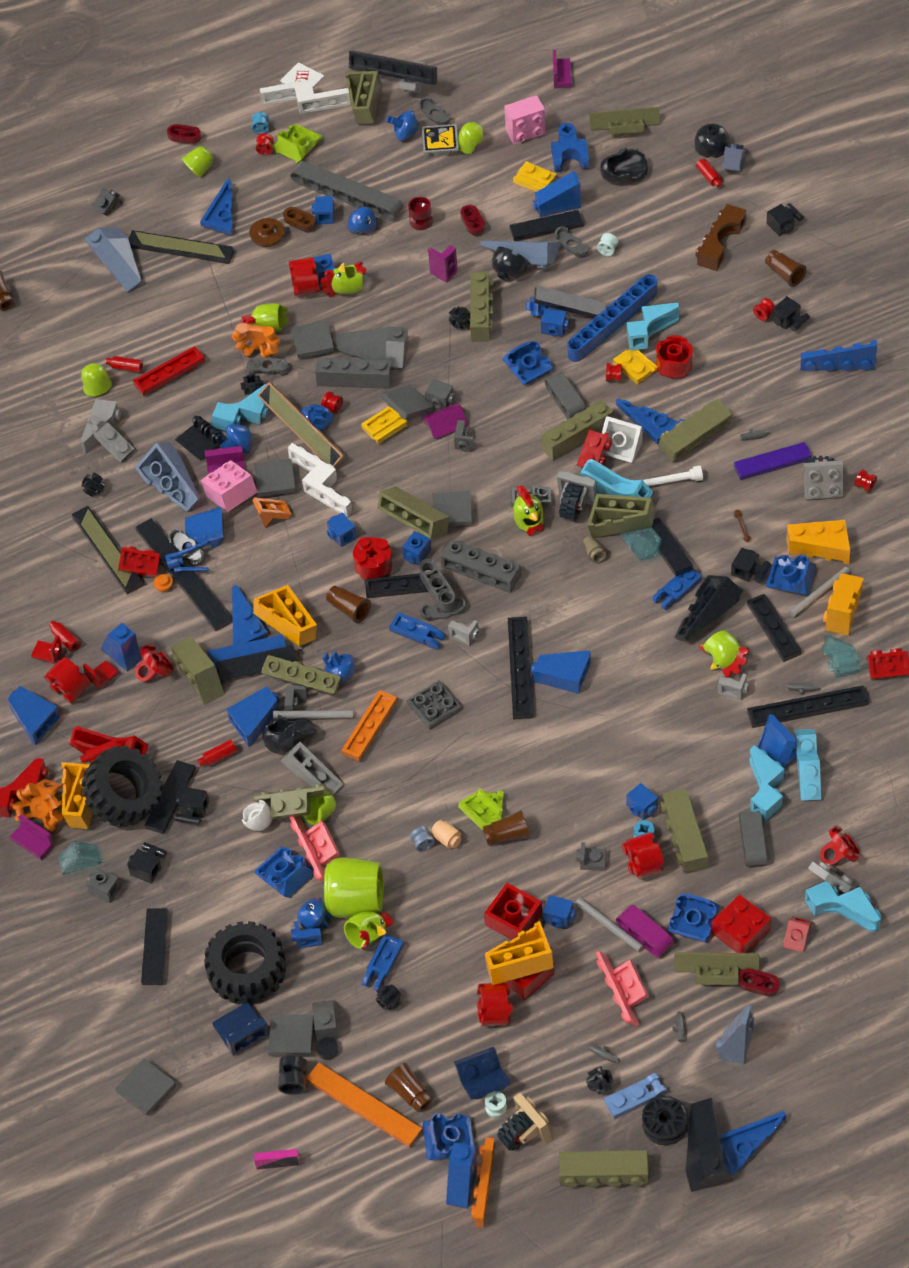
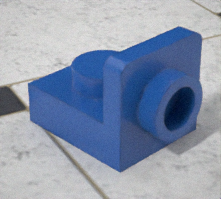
[291,921,323,949]

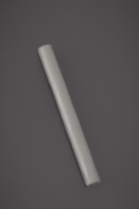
[789,567,850,617]
[273,710,353,719]
[575,897,644,952]

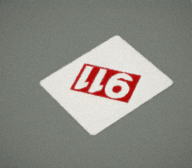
[280,63,324,87]

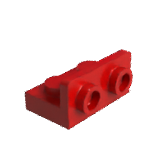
[577,430,612,468]
[118,546,160,578]
[866,648,909,679]

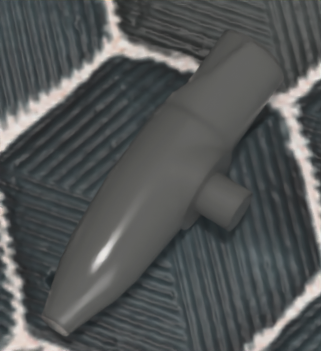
[740,429,769,440]
[788,683,819,694]
[672,1011,685,1042]
[588,1043,619,1063]

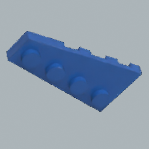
[800,340,877,371]

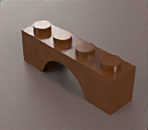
[695,204,747,271]

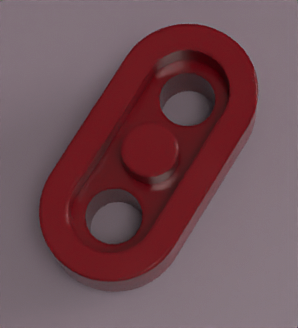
[167,124,201,144]
[460,205,485,235]
[738,968,780,996]

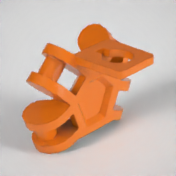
[232,323,280,358]
[12,779,63,832]

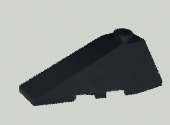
[674,575,743,641]
[685,1097,733,1192]

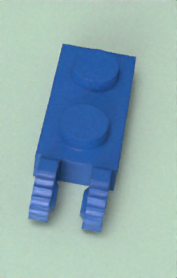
[652,569,702,610]
[389,612,446,650]
[362,934,404,990]

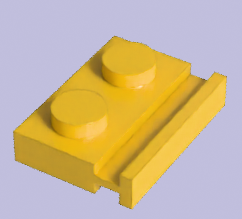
[513,161,557,192]
[613,349,657,385]
[361,406,407,444]

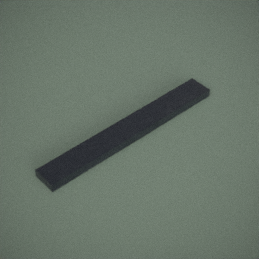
[135,518,232,632]

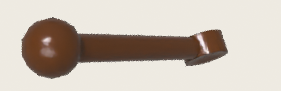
[734,510,751,542]

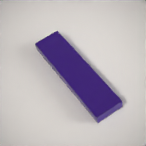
[734,442,812,480]

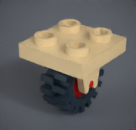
[497,1093,552,1151]

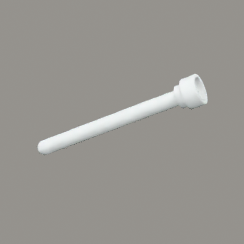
[643,465,703,487]

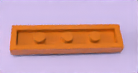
[341,690,397,762]
[471,1137,495,1228]

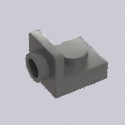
[454,420,474,451]
[284,685,308,711]
[576,842,606,871]

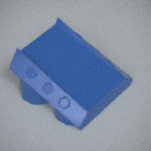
[502,341,554,385]
[185,507,224,548]
[766,555,817,595]
[757,714,797,769]
[254,846,313,898]
[667,893,720,943]
[422,1113,474,1160]

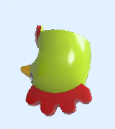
[320,262,366,298]
[241,303,289,332]
[513,485,544,536]
[699,630,749,678]
[344,911,394,950]

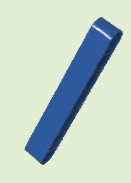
[567,274,657,362]

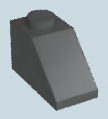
[312,1000,338,1042]

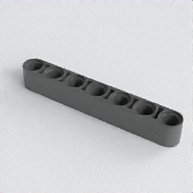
[290,161,403,221]

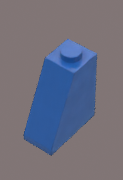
[533,171,581,217]
[101,623,142,672]
[531,651,591,694]
[8,686,60,745]
[226,686,280,747]
[446,1142,478,1209]

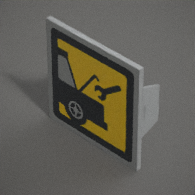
[422,124,459,157]

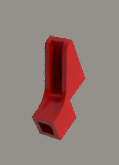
[69,727,149,755]
[0,758,48,818]

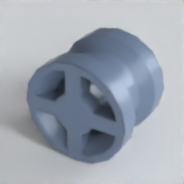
[410,826,435,852]

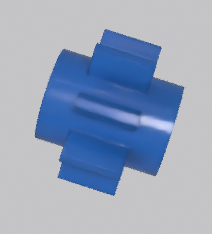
[526,297,549,316]

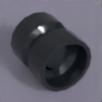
[278,1055,307,1095]

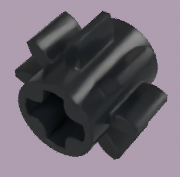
[449,306,470,329]
[240,373,264,395]
[81,472,105,497]
[375,984,402,1010]
[586,1066,613,1095]

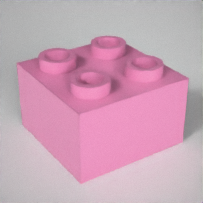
[504,95,546,144]
[201,460,257,512]

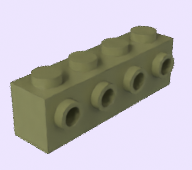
[470,271,493,342]
[658,399,732,463]
[541,400,613,461]
[377,486,449,539]
[659,788,708,872]
[559,1150,648,1188]

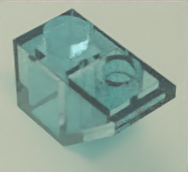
[620,527,662,560]
[822,635,860,678]

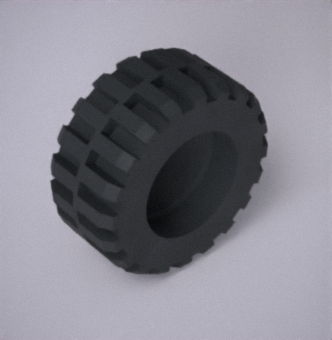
[81,746,163,827]
[204,921,286,1005]

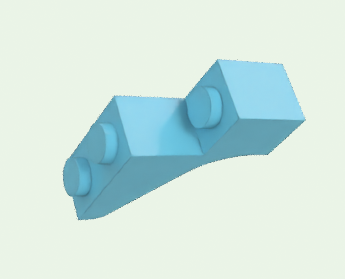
[626,303,679,350]
[212,384,268,431]
[580,459,653,498]
[794,729,821,801]
[749,745,784,822]
[805,881,882,932]

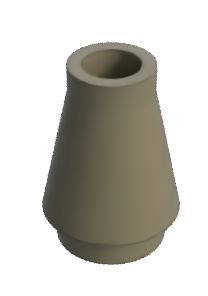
[583,536,606,563]

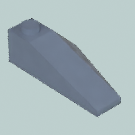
[85,227,142,293]
[481,241,561,268]
[135,442,200,512]
[716,1005,754,1065]

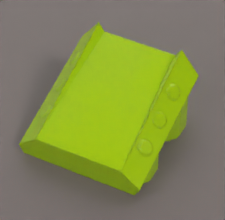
[273,124,322,164]

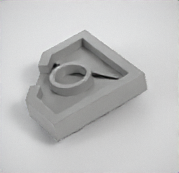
[808,861,857,893]

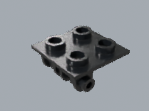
[175,415,227,460]

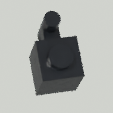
[766,203,804,237]
[772,296,810,332]
[731,547,771,583]
[175,787,209,826]
[127,842,167,884]

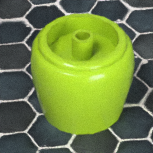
[324,857,384,918]

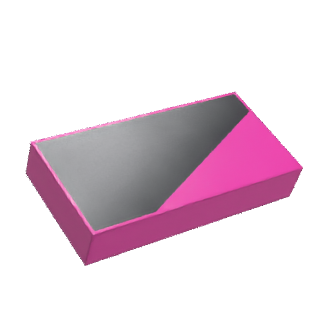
[254,1149,300,1170]

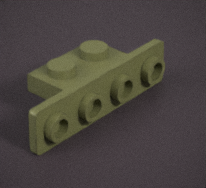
[589,107,660,136]
[261,655,341,695]
[254,784,334,819]
[674,952,759,986]

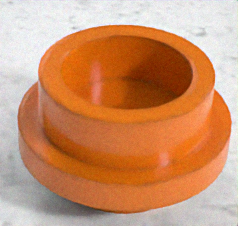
[153,574,173,592]

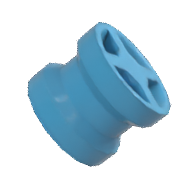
[252,112,269,134]
[634,820,654,841]

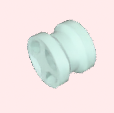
[597,233,618,256]
[485,1091,507,1118]

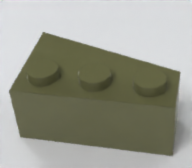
[345,71,382,124]
[588,494,656,538]
[170,636,225,705]

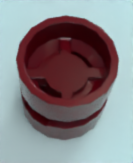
[408,196,432,230]

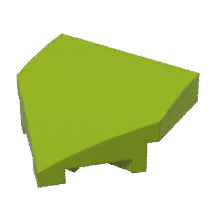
[458,788,504,830]

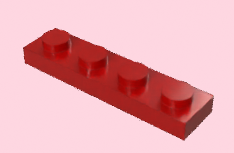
[133,346,205,396]

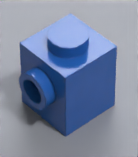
[312,196,334,224]
[313,253,335,285]
[541,308,569,337]
[326,512,357,547]
[402,531,432,565]
[626,783,658,820]
[543,895,576,929]

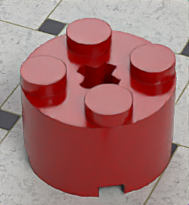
[288,257,320,296]
[656,335,693,379]
[353,537,393,580]
[44,657,91,704]
[622,832,664,879]
[477,982,512,1026]

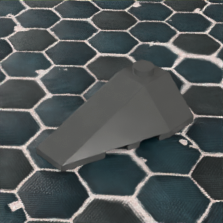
[334,327,409,370]

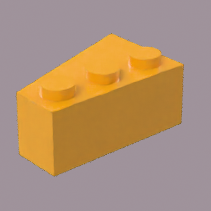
[823,573,864,636]

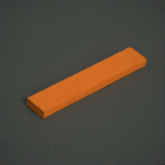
[306,1063,423,1148]

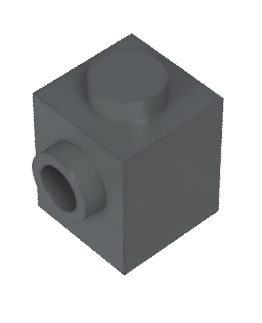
[425,379,455,409]
[86,868,121,903]

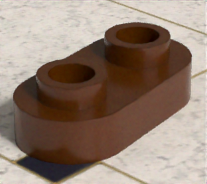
[283,207,316,231]

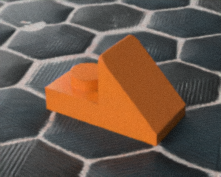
[253,498,292,528]

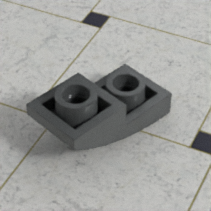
[510,485,551,508]

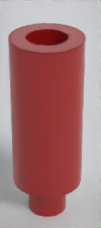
[696,158,723,188]
[106,356,143,373]
[49,620,81,652]
[79,739,119,764]
[197,739,237,767]

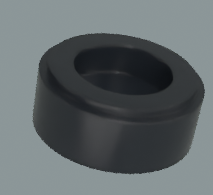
[316,1037,338,1060]

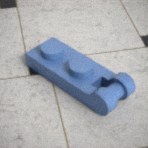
[604,1073,668,1119]

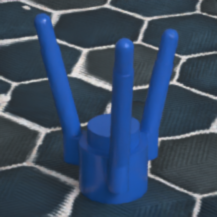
[165,541,209,573]

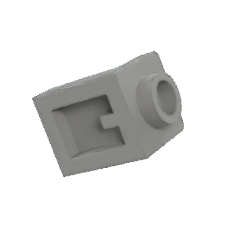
[448,620,480,646]
[718,673,749,700]

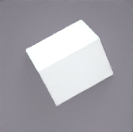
[602,416,642,463]

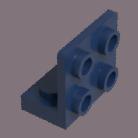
[212,1003,269,1056]
[454,1046,511,1100]

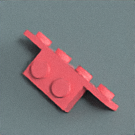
[289,816,340,882]
[596,951,649,1027]

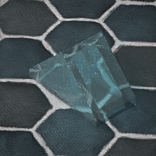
[58,841,102,875]

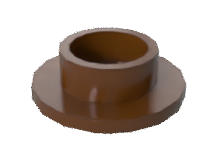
[249,218,284,247]

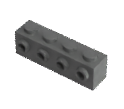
[315,358,392,389]
[441,539,521,593]

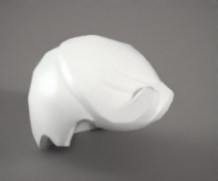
[242,800,273,831]

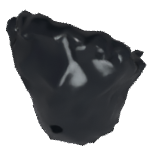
[600,147,648,182]
[262,714,317,753]

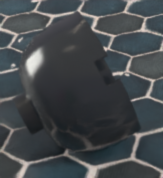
[694,123,730,158]
[492,247,529,280]

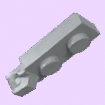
[87,415,134,462]

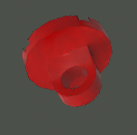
[135,644,173,682]
[820,825,861,865]

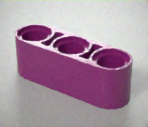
[616,905,674,958]

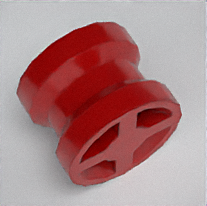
[255,133,274,155]
[753,298,775,321]
[606,363,622,382]
[321,391,343,414]
[854,469,877,493]

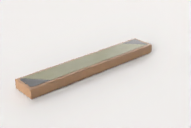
[257,382,346,468]

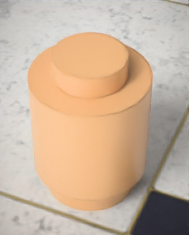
[431,820,462,849]

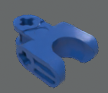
[551,123,589,171]

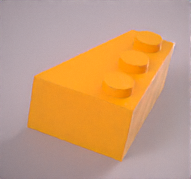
[786,520,850,564]
[253,585,317,646]
[62,762,93,829]
[485,921,554,985]

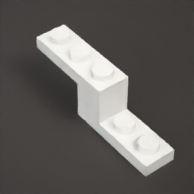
[260,79,350,114]
[288,443,352,518]

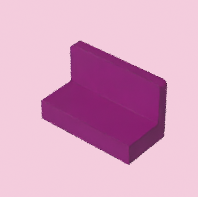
[553,50,571,88]
[428,245,458,283]
[422,404,468,439]
[205,446,245,474]
[10,814,54,860]

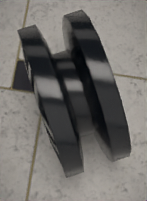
[642,1096,688,1146]

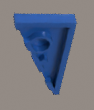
[200,178,232,235]
[616,398,684,444]
[232,585,268,645]
[722,1111,786,1176]

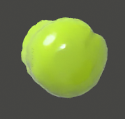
[458,122,484,154]
[182,146,213,177]
[81,363,112,397]
[302,795,336,825]

